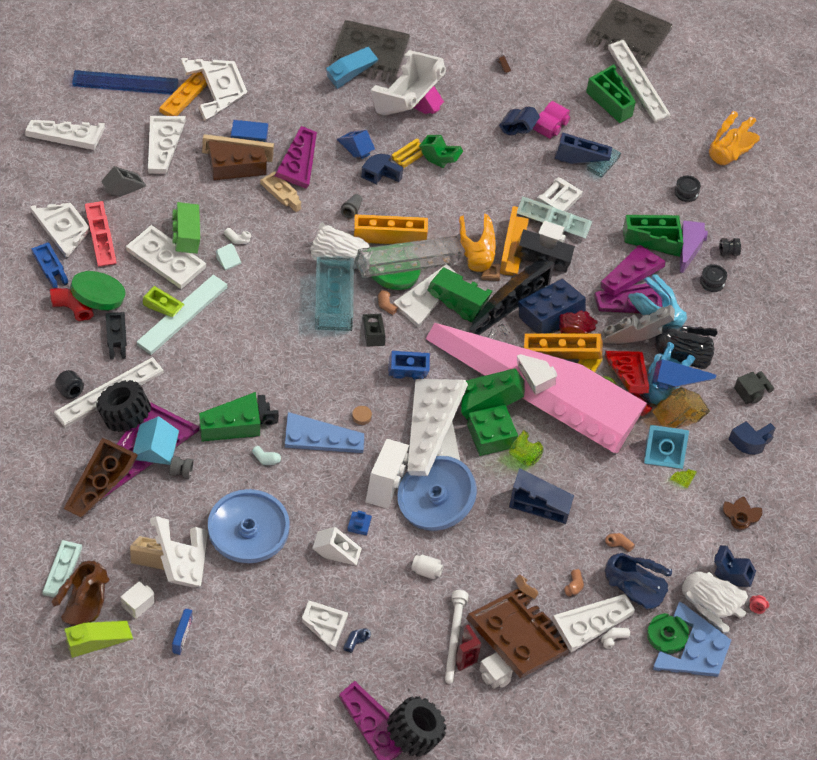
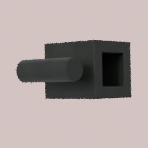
[734,371,775,405]

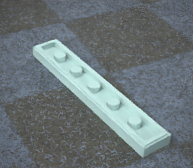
[137,274,227,355]

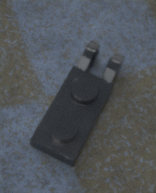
[105,312,127,360]

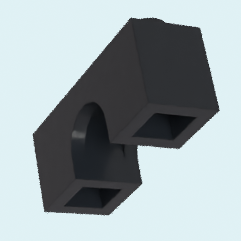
[514,229,575,272]

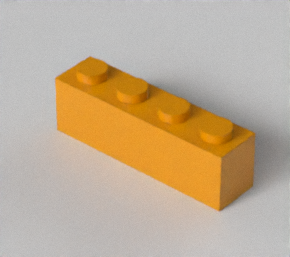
[354,214,428,246]
[524,334,603,359]

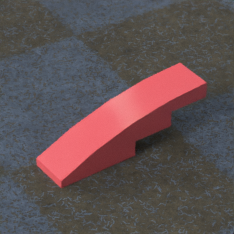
[85,201,116,267]

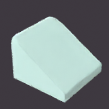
[216,243,241,270]

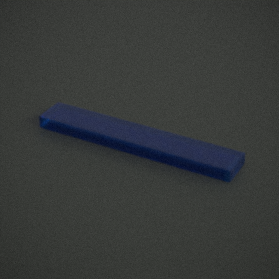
[72,70,179,95]

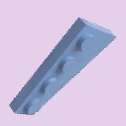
[285,412,364,453]

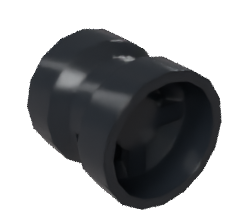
[719,238,741,256]

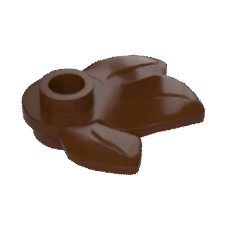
[723,496,763,530]

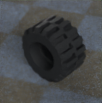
[96,380,151,432]
[387,696,447,757]

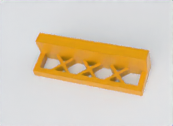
[500,206,529,276]

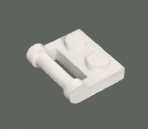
[536,177,583,212]

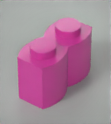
[533,101,570,139]

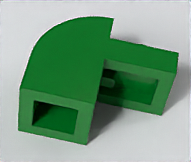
[419,135,463,168]

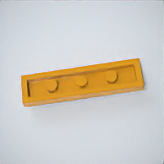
[159,71,207,116]

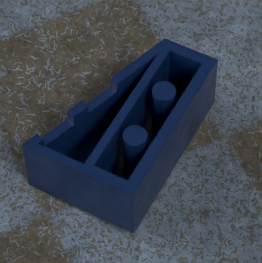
[509,468,574,524]

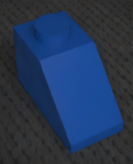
[337,130,375,159]

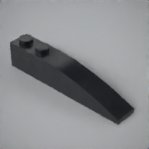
[469,261,554,335]

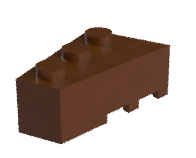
[208,141,267,181]

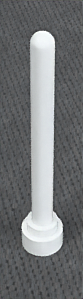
[445,590,468,684]

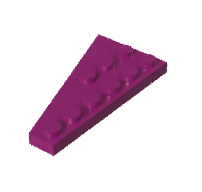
[101,402,199,500]

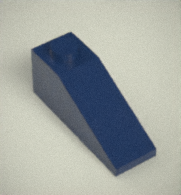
[554,132,612,164]

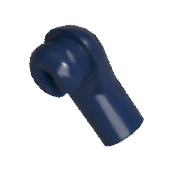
[343,628,371,653]

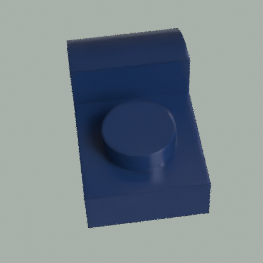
[361,154,403,185]
[728,421,776,455]
[714,545,756,587]

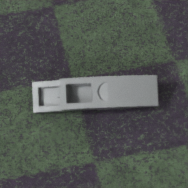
[602,305,675,344]

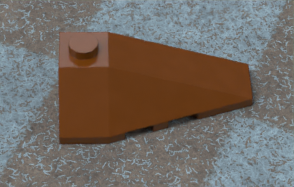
[64,437,138,518]

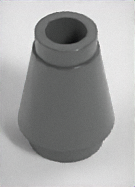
[341,194,362,219]

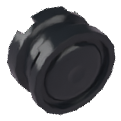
[674,175,701,202]
[700,264,727,292]

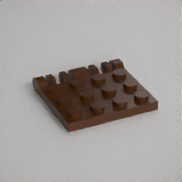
[466,588,570,679]

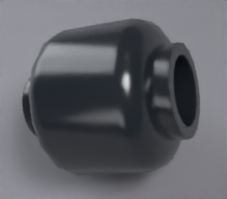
[55,370,84,399]

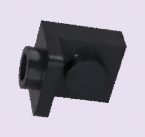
[257,395,279,426]

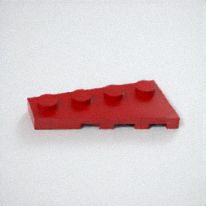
[605,351,649,395]

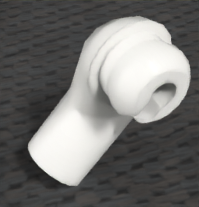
[224,228,251,244]
[601,628,630,649]

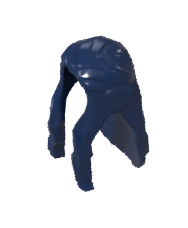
[604,553,672,610]

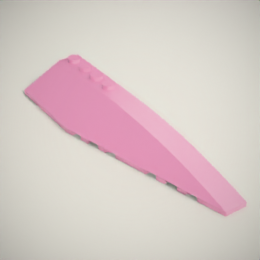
[426,323,647,453]

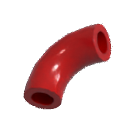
[49,288,93,321]

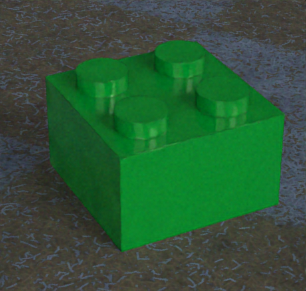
[467,405,518,456]

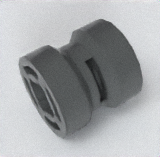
[169,456,194,479]

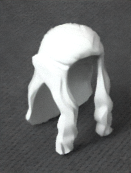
[311,222,371,271]
[682,572,748,634]

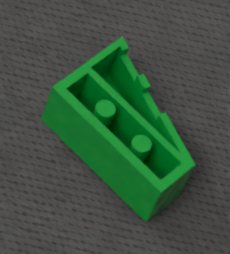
[586,64,636,123]
[622,215,684,257]
[427,267,493,323]
[461,368,525,421]
[199,392,260,442]

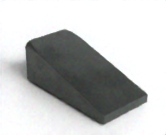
[363,313,386,347]

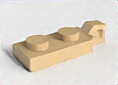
[260,172,301,212]

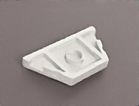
[30,203,90,258]

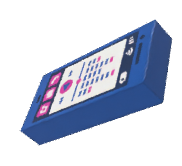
[172,608,193,655]

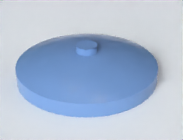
[398,456,477,531]
[208,489,290,563]

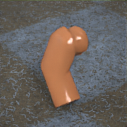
[378,290,398,315]
[605,533,635,552]
[564,569,584,596]

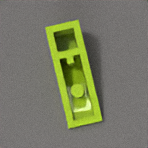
[64,621,133,658]

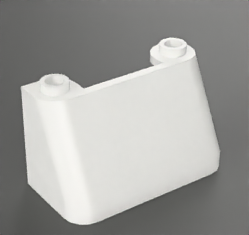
[371,50,446,116]

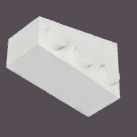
[366,439,409,509]

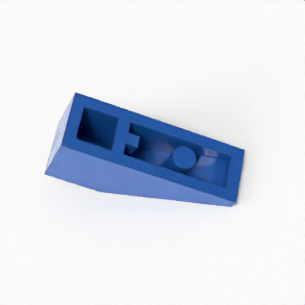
[651,359,716,390]

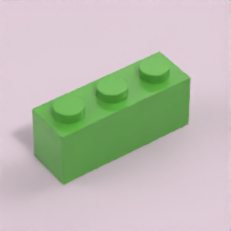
[172,202,200,254]

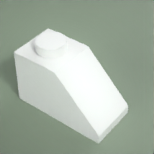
[517,354,557,395]
[312,527,362,566]

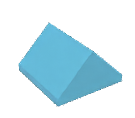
[133,416,179,465]
[644,425,689,469]

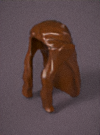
[51,560,110,626]

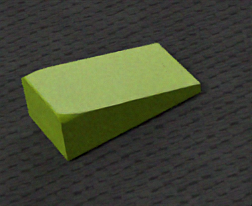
[143,286,184,317]

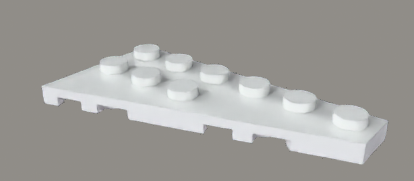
[408,379,468,476]

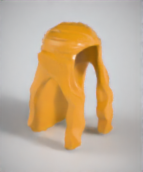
[709,111,760,165]
[459,213,496,272]

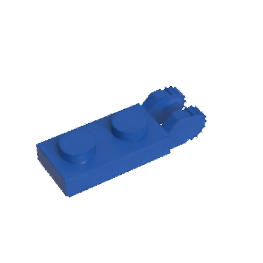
[31,242,68,288]

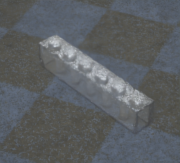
[354,236,465,278]

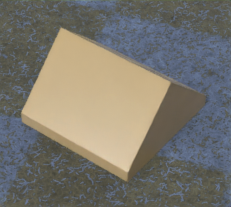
[130,536,165,570]

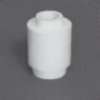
[411,555,443,580]

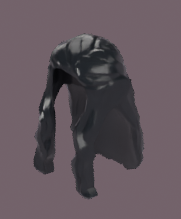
[655,326,718,369]

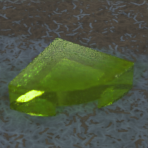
[670,469,697,488]

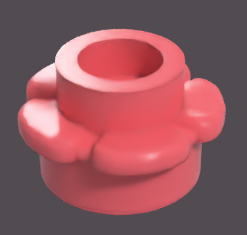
[749,595,769,614]

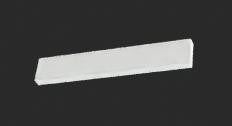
[608,40,670,123]
[54,357,164,428]

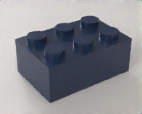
[518,278,586,334]

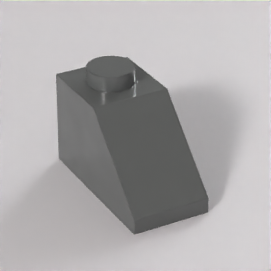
[101,166,146,197]

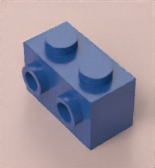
[388,351,430,380]

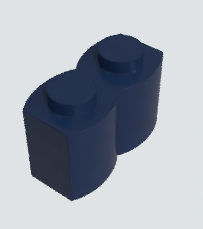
[499,107,540,136]

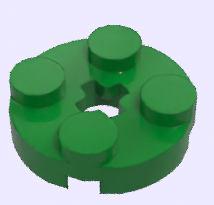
[647,613,689,654]

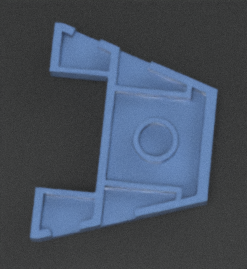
[653,602,731,677]

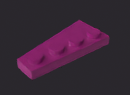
[274,126,317,189]
[601,245,666,296]
[594,280,670,313]
[339,681,402,760]

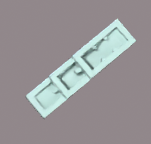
[517,196,592,239]

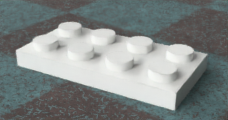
[126,225,206,289]

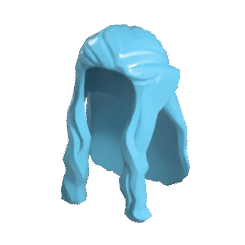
[628,274,687,327]

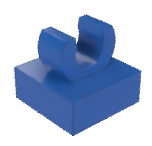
[348,511,372,536]

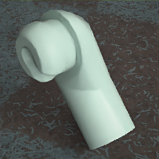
[252,446,281,465]

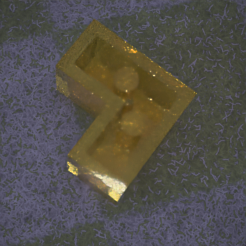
[653,387,710,429]

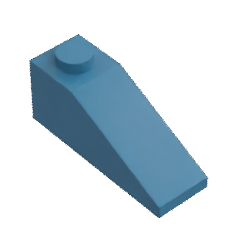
[326,47,379,89]

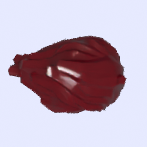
[559,310,598,334]

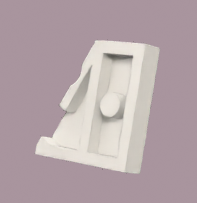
[302,601,348,650]

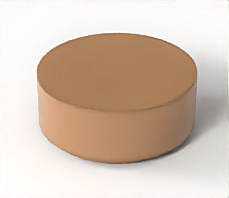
[352,406,372,425]

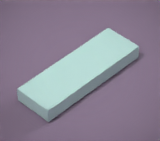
[42,540,82,597]

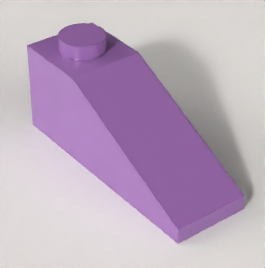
[680,221,708,273]

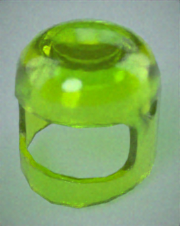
[509,430,544,466]

